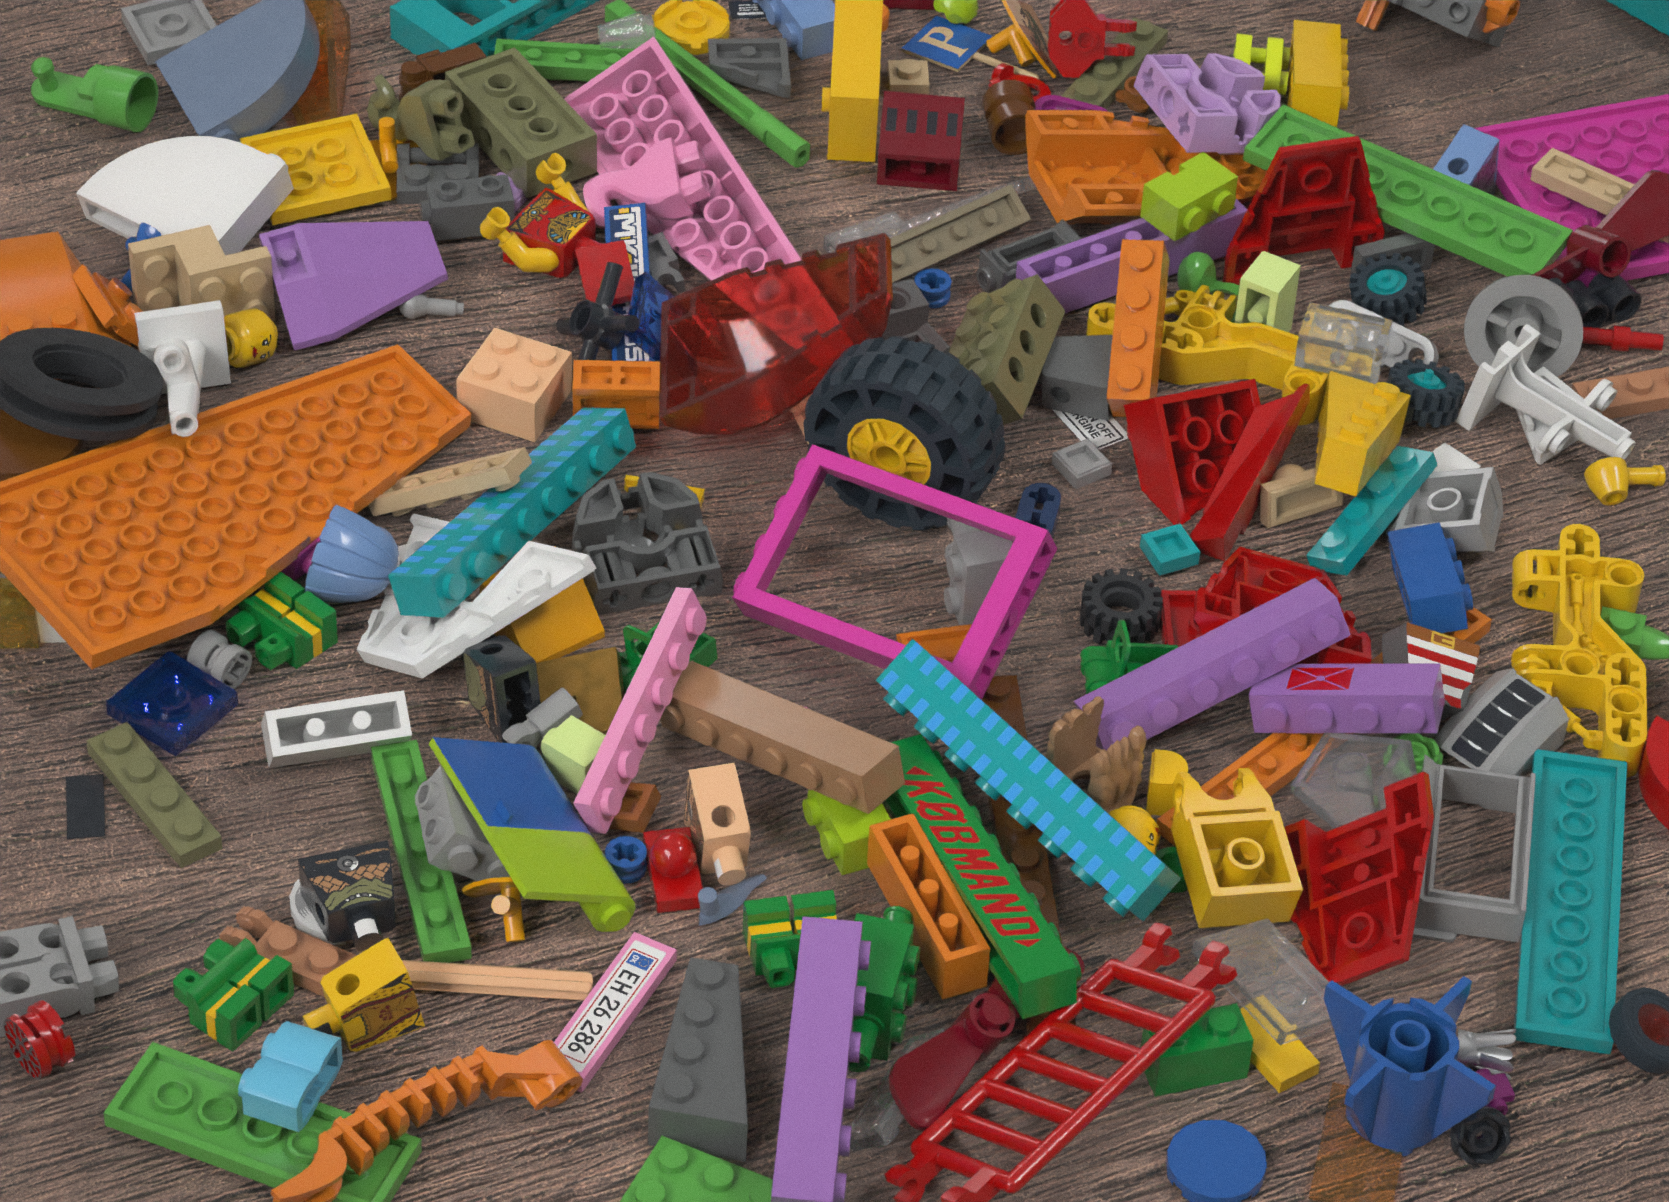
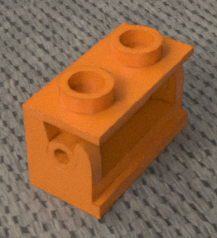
[572,360,660,429]

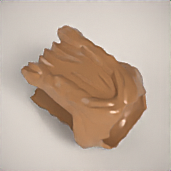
[1046,696,1147,813]

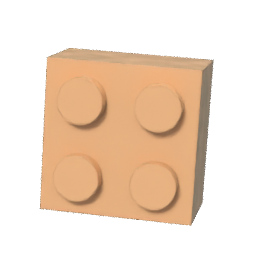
[456,328,572,442]

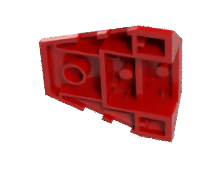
[1222,136,1385,285]
[1194,546,1372,664]
[1284,771,1434,990]

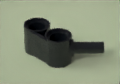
[1549,273,1642,328]

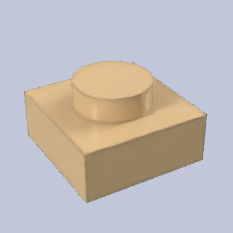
[887,59,930,95]

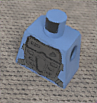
[1433,124,1500,195]

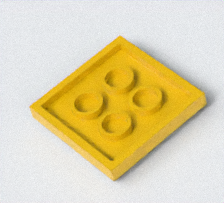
[239,114,392,225]

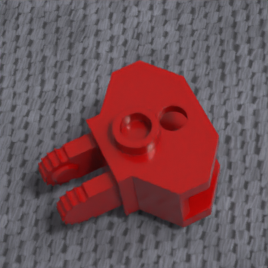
[1047,0,1137,78]

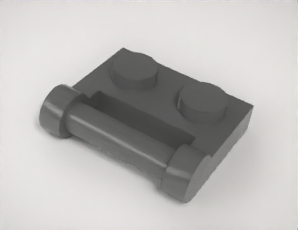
[397,143,479,204]

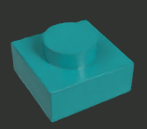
[1140,524,1200,576]

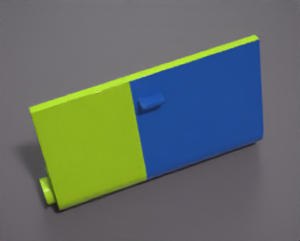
[429,737,636,932]

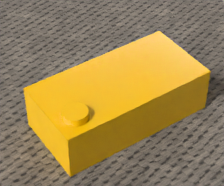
[821,0,883,162]

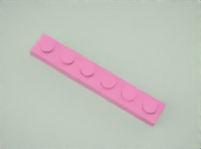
[574,587,707,834]

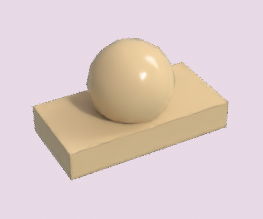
[1260,464,1343,528]

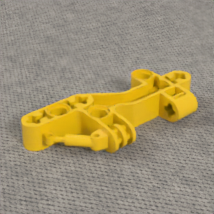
[1086,284,1377,425]
[1511,524,1647,778]

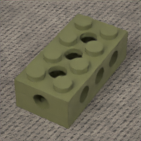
[445,47,597,198]
[949,274,1065,426]

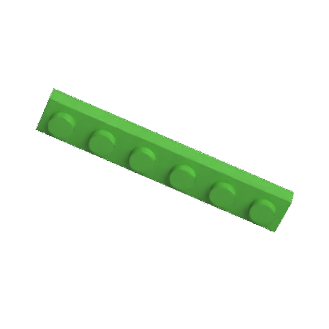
[371,740,472,963]

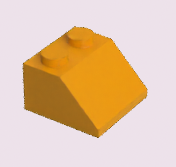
[479,546,605,663]

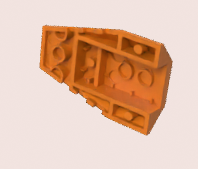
[1025,110,1267,225]
[0,231,131,389]

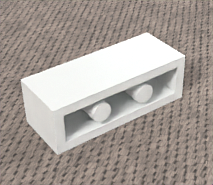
[261,690,412,768]

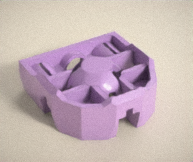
[1134,53,1281,155]

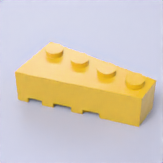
[1287,20,1349,128]
[1314,371,1411,497]

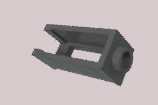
[976,219,1082,293]

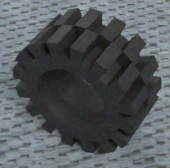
[1080,568,1163,645]

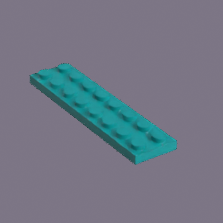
[1513,749,1627,1055]

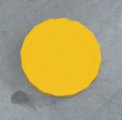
[653,0,730,55]

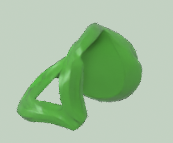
[1178,252,1240,323]

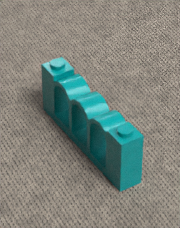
[390,0,599,57]

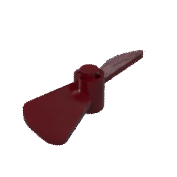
[1532,170,1669,284]
[889,946,1085,1131]

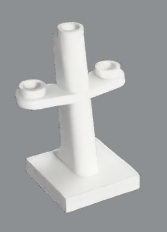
[134,300,231,437]
[1456,324,1636,460]

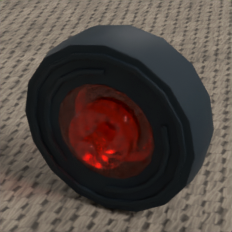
[1609,987,1669,1074]

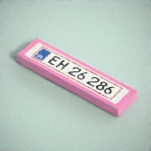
[554,932,677,1093]

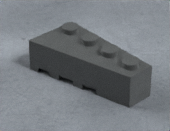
[648,957,748,1162]

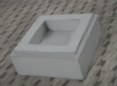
[1051,438,1112,489]

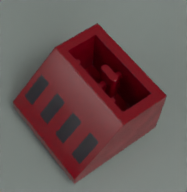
[877,91,965,191]

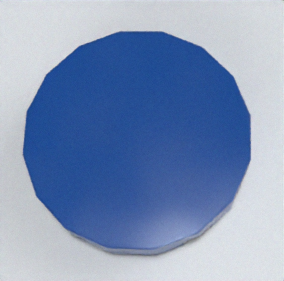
[1166,1120,1267,1202]

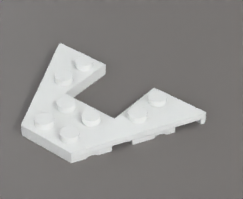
[356,514,596,678]

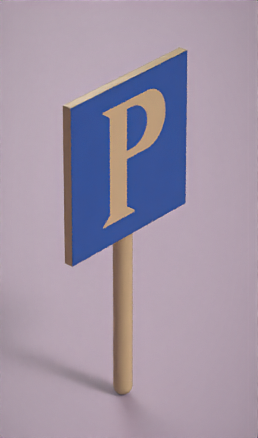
[901,15,1039,79]

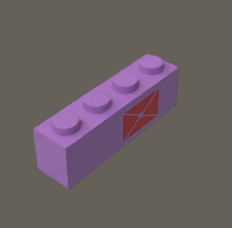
[1249,663,1445,733]

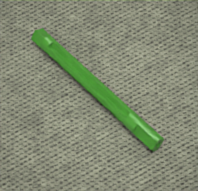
[605,0,810,168]

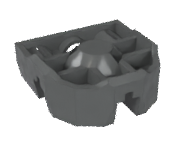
[571,472,723,615]

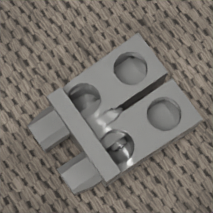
[0,916,119,1037]

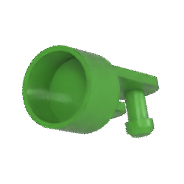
[31,57,158,132]

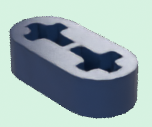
[1015,483,1061,539]

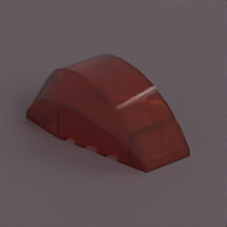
[659,233,893,435]

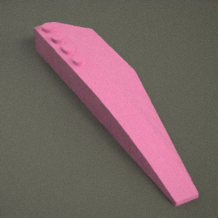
[564,37,857,368]

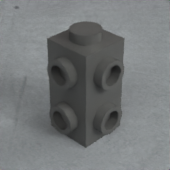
[419,174,515,241]

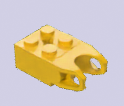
[1171,768,1303,928]

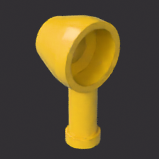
[1584,457,1666,506]

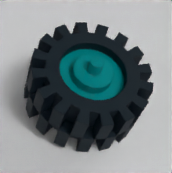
[1349,253,1427,327]
[1387,359,1465,428]

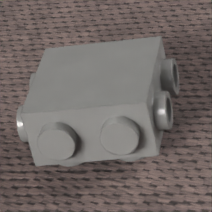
[415,765,510,881]

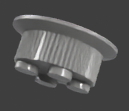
[1464,274,1583,377]

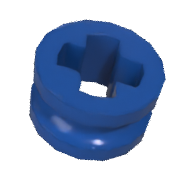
[914,268,951,308]
[605,836,647,884]

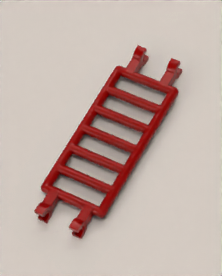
[884,922,1238,1202]

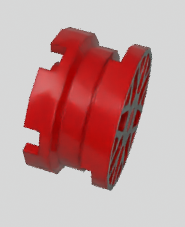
[3,1000,76,1080]

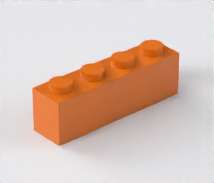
[1107,239,1169,417]
[867,813,990,1000]

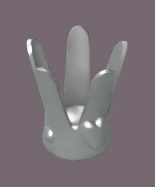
[1457,1029,1516,1080]

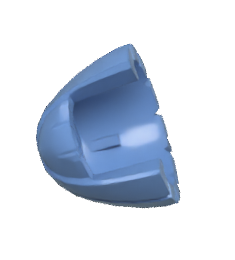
[305,505,399,603]

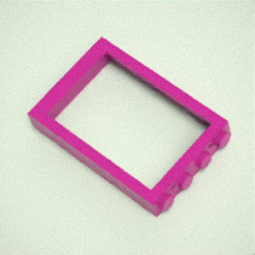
[732,444,1057,700]

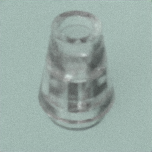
[598,11,656,50]

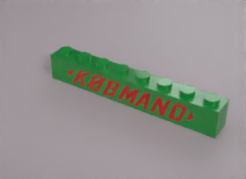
[883,734,1082,1019]

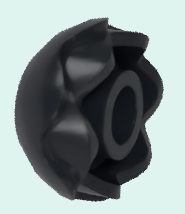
[1450,1106,1511,1165]

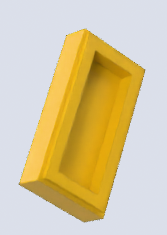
[1240,998,1320,1093]

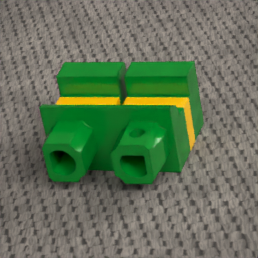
[226,572,338,671]
[742,890,837,988]
[173,938,294,1052]

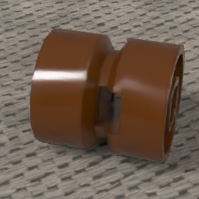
[982,80,1036,155]

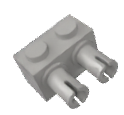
[944,518,1013,625]

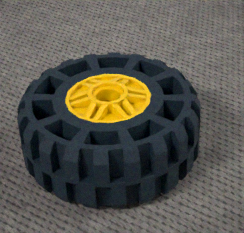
[803,336,1005,530]

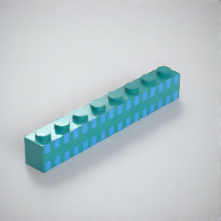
[388,408,636,617]
[876,639,1181,921]

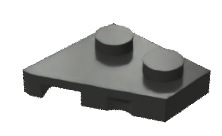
[708,38,791,98]

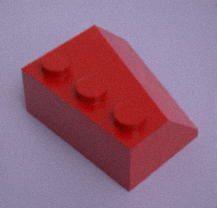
[1124,379,1261,525]

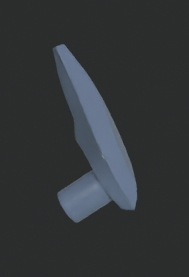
[698,874,767,926]

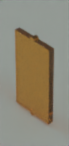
[1309,1082,1403,1202]

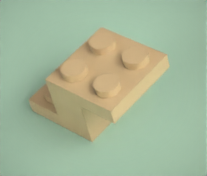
[128,225,275,321]

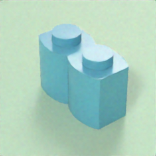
[238,1021,343,1132]

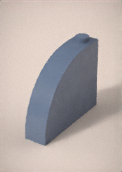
[155,0,320,142]

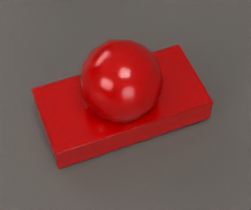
[643,827,703,913]

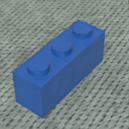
[1387,522,1473,633]

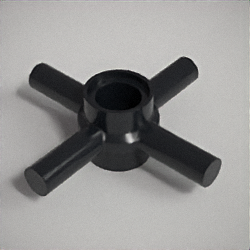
[556,262,639,384]

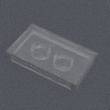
[1191,918,1333,1045]

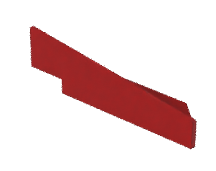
[1189,383,1310,562]

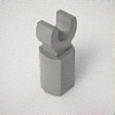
[502,687,583,748]

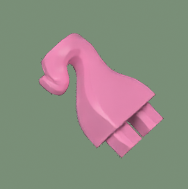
[583,137,711,229]

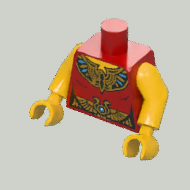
[480,153,602,278]

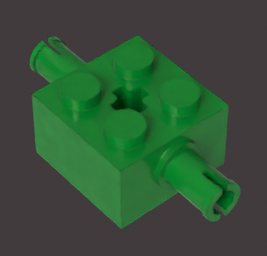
[848,906,920,1072]

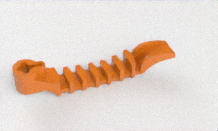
[270,1040,583,1202]

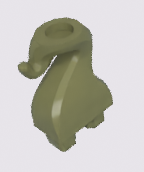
[367,74,475,161]

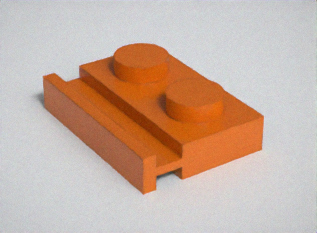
[71,264,143,346]

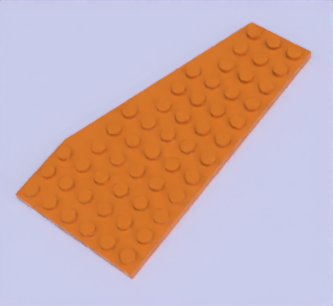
[0,344,472,669]

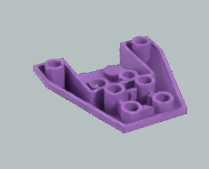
[259,221,448,351]

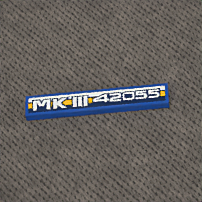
[604,203,656,361]

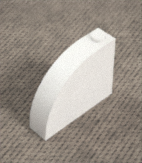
[76,136,294,255]

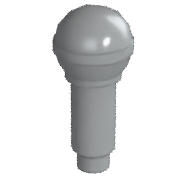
[399,293,464,319]

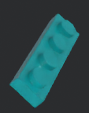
[1306,446,1438,576]

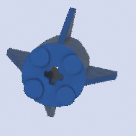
[1324,976,1496,1157]

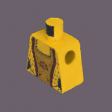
[302,938,425,1052]

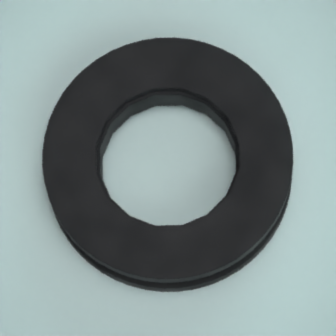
[0,328,163,441]

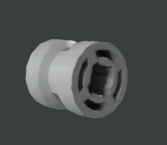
[187,630,252,691]

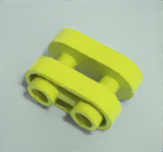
[1233,33,1290,95]

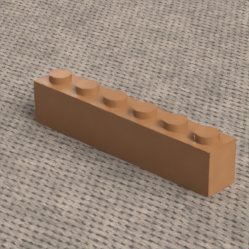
[660,661,905,814]

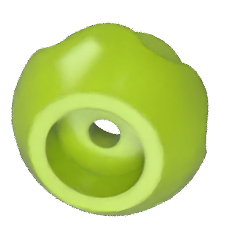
[934,0,978,24]

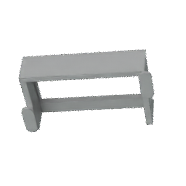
[1413,754,1536,943]

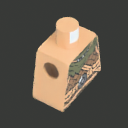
[683,762,751,885]

